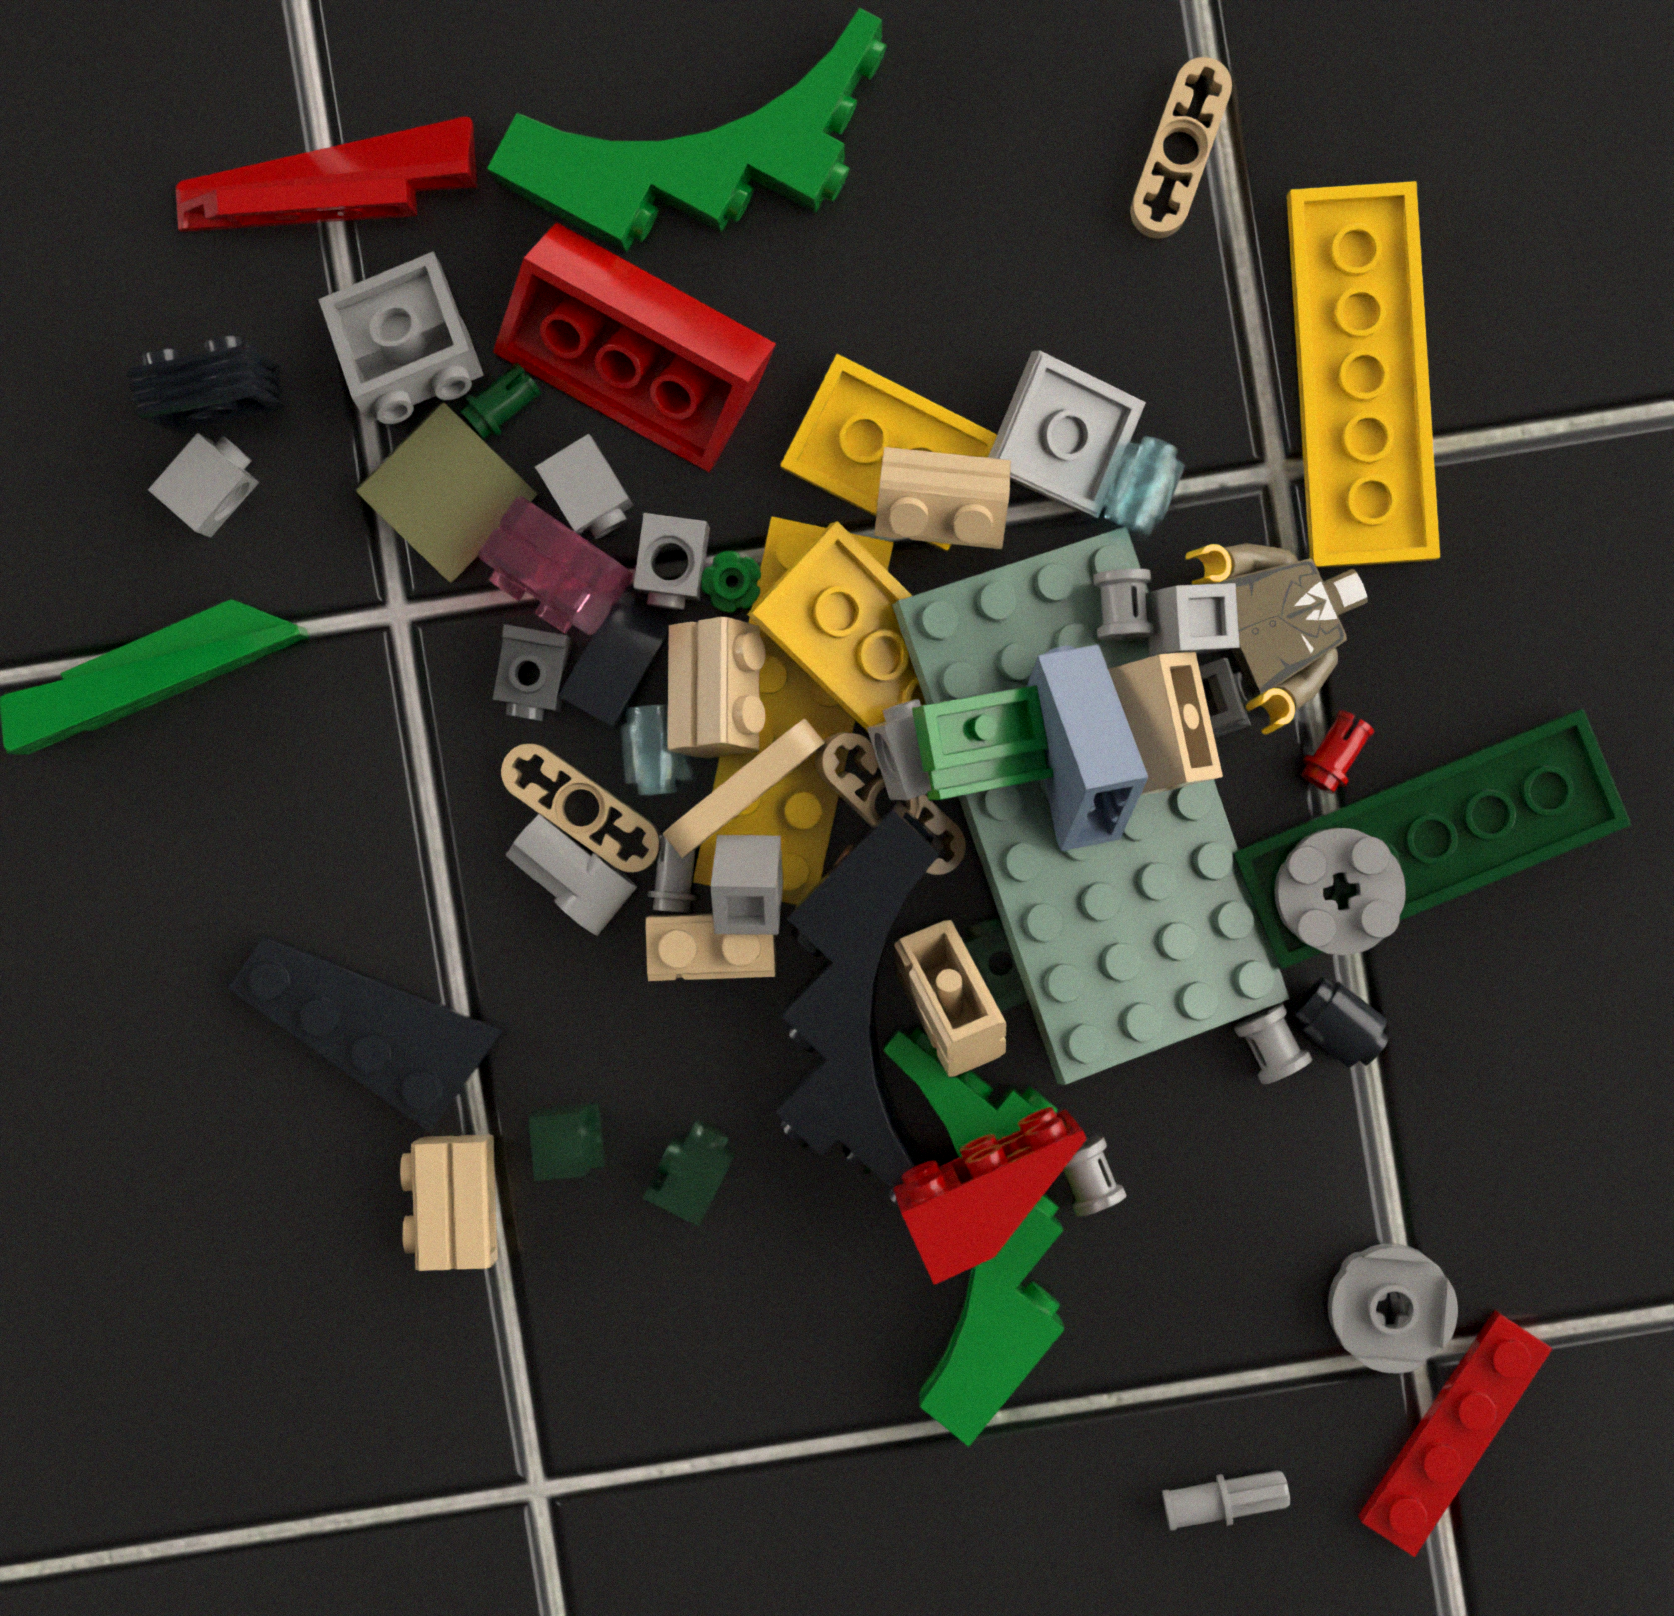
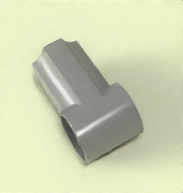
[506,814,637,936]

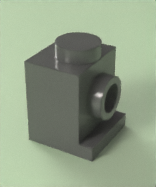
[493,624,573,721]
[1199,658,1252,738]

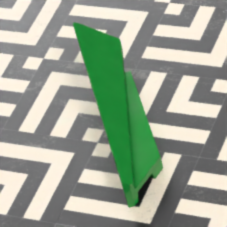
[0,599,309,755]

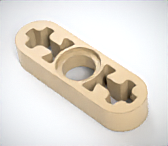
[1130,57,1232,239]
[663,719,825,859]
[815,732,966,875]
[501,744,660,872]

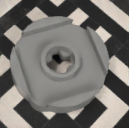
[1274,828,1406,955]
[1328,1244,1458,1373]

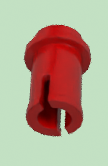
[1301,710,1374,794]

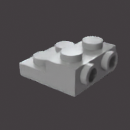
[318,251,484,424]

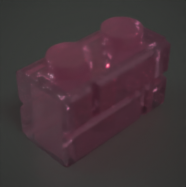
[478,496,633,635]

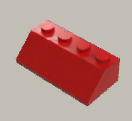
[493,222,776,472]

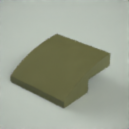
[355,401,538,583]

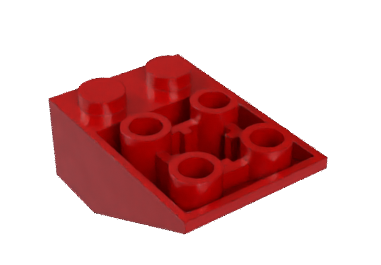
[893,1107,1087,1285]

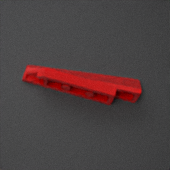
[176,116,477,232]

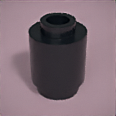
[1292,977,1389,1068]

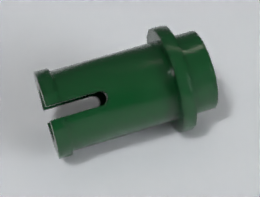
[459,362,542,440]

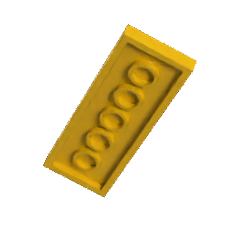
[1287,181,1440,568]
[693,516,894,905]

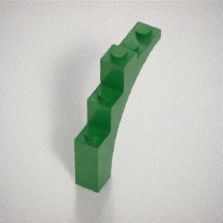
[487,8,887,253]
[883,1026,1065,1447]

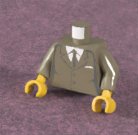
[1185,543,1368,735]

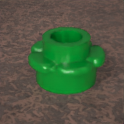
[701,551,761,613]

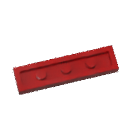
[1358,1309,1553,1557]

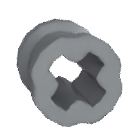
[1093,569,1155,641]
[1234,1003,1312,1085]
[1063,1136,1127,1217]

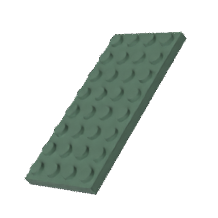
[892,527,1290,1085]

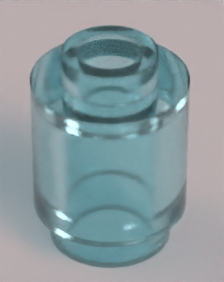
[1104,436,1185,535]
[620,704,688,795]

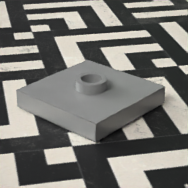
[988,351,1146,518]

